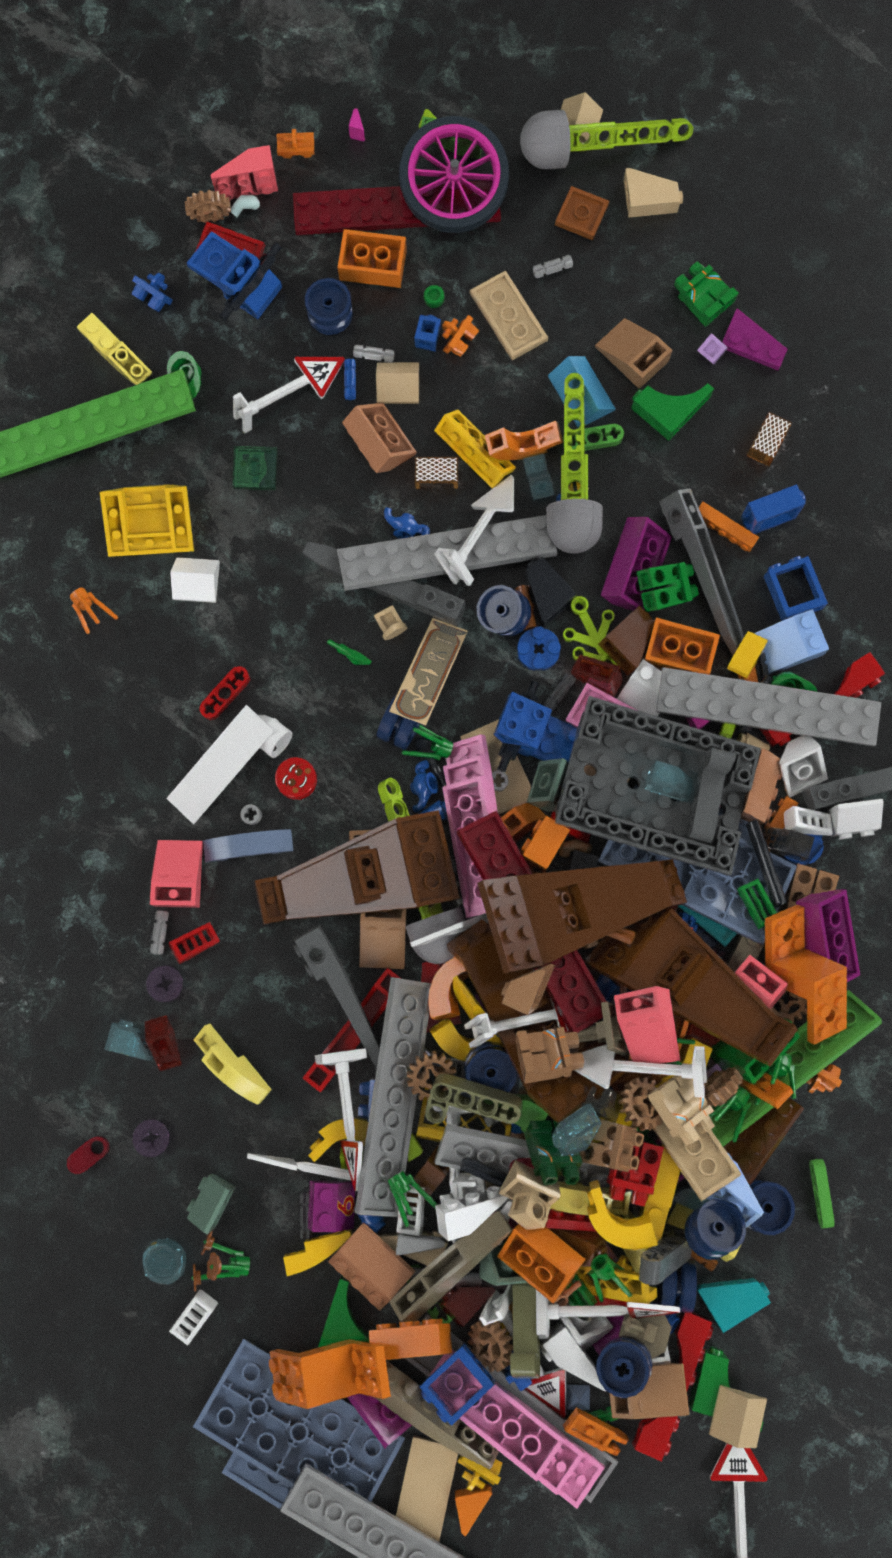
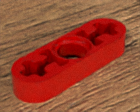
[200,666,250,720]

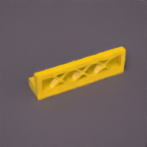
[434,410,516,489]
[570,1267,657,1304]

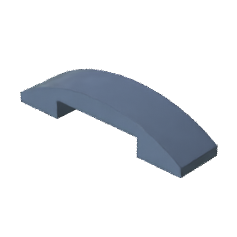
[203,829,294,863]

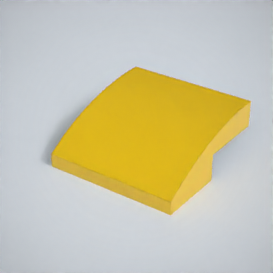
[453,975,486,1020]

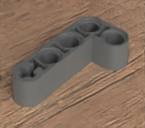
[687,747,734,843]
[639,1223,692,1285]

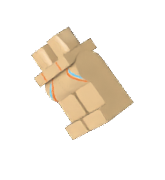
[647,1075,715,1146]

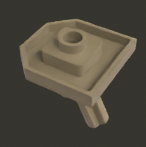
[577,1002,630,1056]
[619,1314,672,1359]

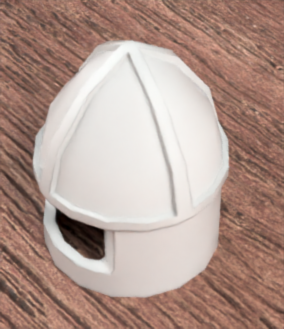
[258,715,292,758]

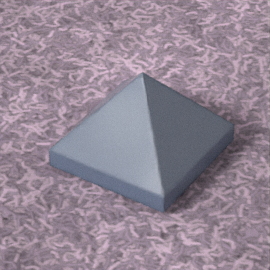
[566,1384,590,1410]

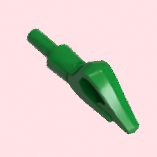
[327,639,372,665]

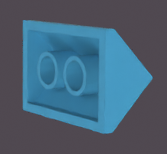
[548,356,615,428]

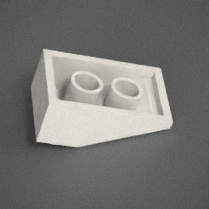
[540,1320,606,1392]

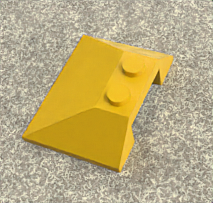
[100,484,194,557]

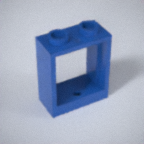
[740,484,806,534]
[764,556,828,621]
[419,1343,496,1426]

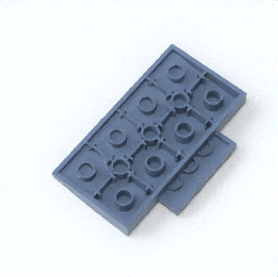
[598,785,797,945]
[193,1339,405,1509]

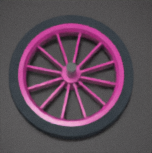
[399,116,509,233]

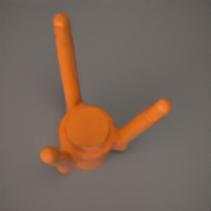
[70,588,118,634]

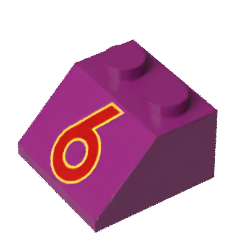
[308,1180,355,1232]

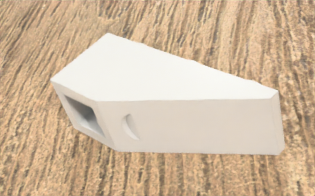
[435,1186,509,1241]

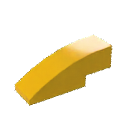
[283,1229,352,1276]

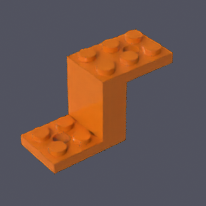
[765,904,847,1045]
[269,1339,391,1409]

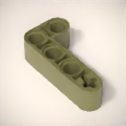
[425,1073,523,1124]
[510,1283,540,1379]

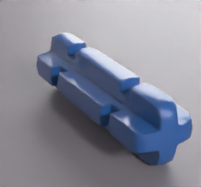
[344,359,356,400]

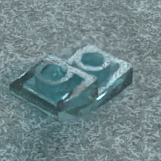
[522,454,555,500]

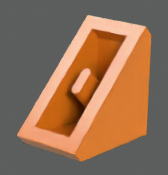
[455,1484,492,1536]

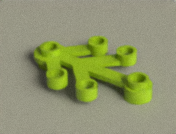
[563,596,619,674]

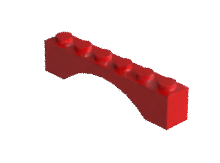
[760,652,885,747]
[303,968,401,1093]
[632,1312,713,1462]

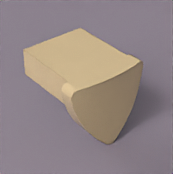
[374,605,407,640]

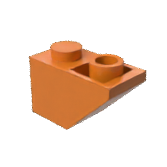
[501,803,546,843]

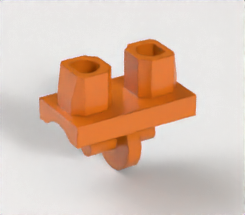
[277,129,314,159]
[442,315,479,357]
[806,1064,842,1094]

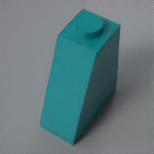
[697,1278,771,1333]

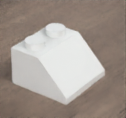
[617,659,661,717]
[827,799,883,840]

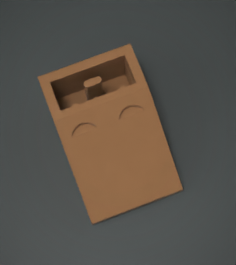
[595,318,672,389]
[359,909,407,969]
[609,1363,689,1419]

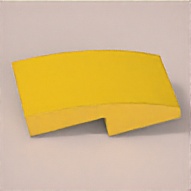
[727,631,768,678]

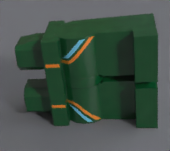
[524,1120,582,1185]

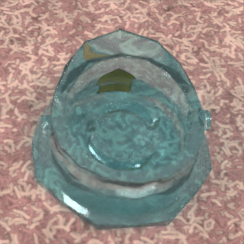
[142,1238,186,1285]

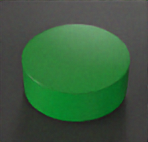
[424,285,445,308]

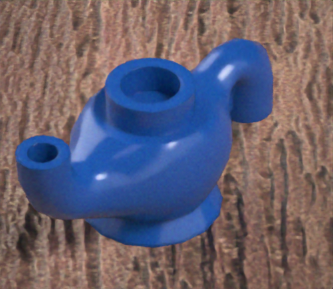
[384,507,430,539]
[410,760,438,813]

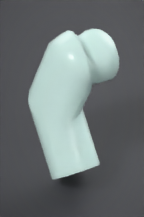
[231,195,260,217]

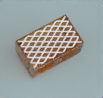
[747,412,792,467]
[415,457,458,489]

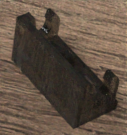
[581,1086,623,1123]

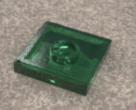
[232,446,278,490]

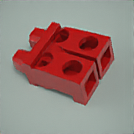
[606,1142,664,1207]

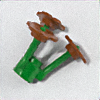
[191,1230,250,1292]

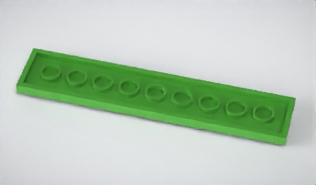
[0,369,196,478]
[711,990,882,1146]

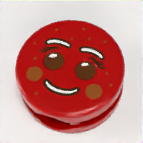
[275,757,317,800]

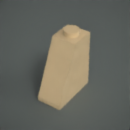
[623,168,683,218]

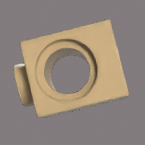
[508,1191,551,1230]

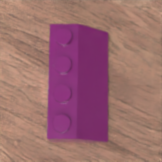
[601,517,672,611]
[796,889,860,982]

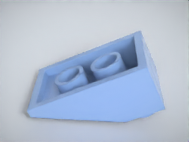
[754,609,829,675]
[688,1154,764,1228]

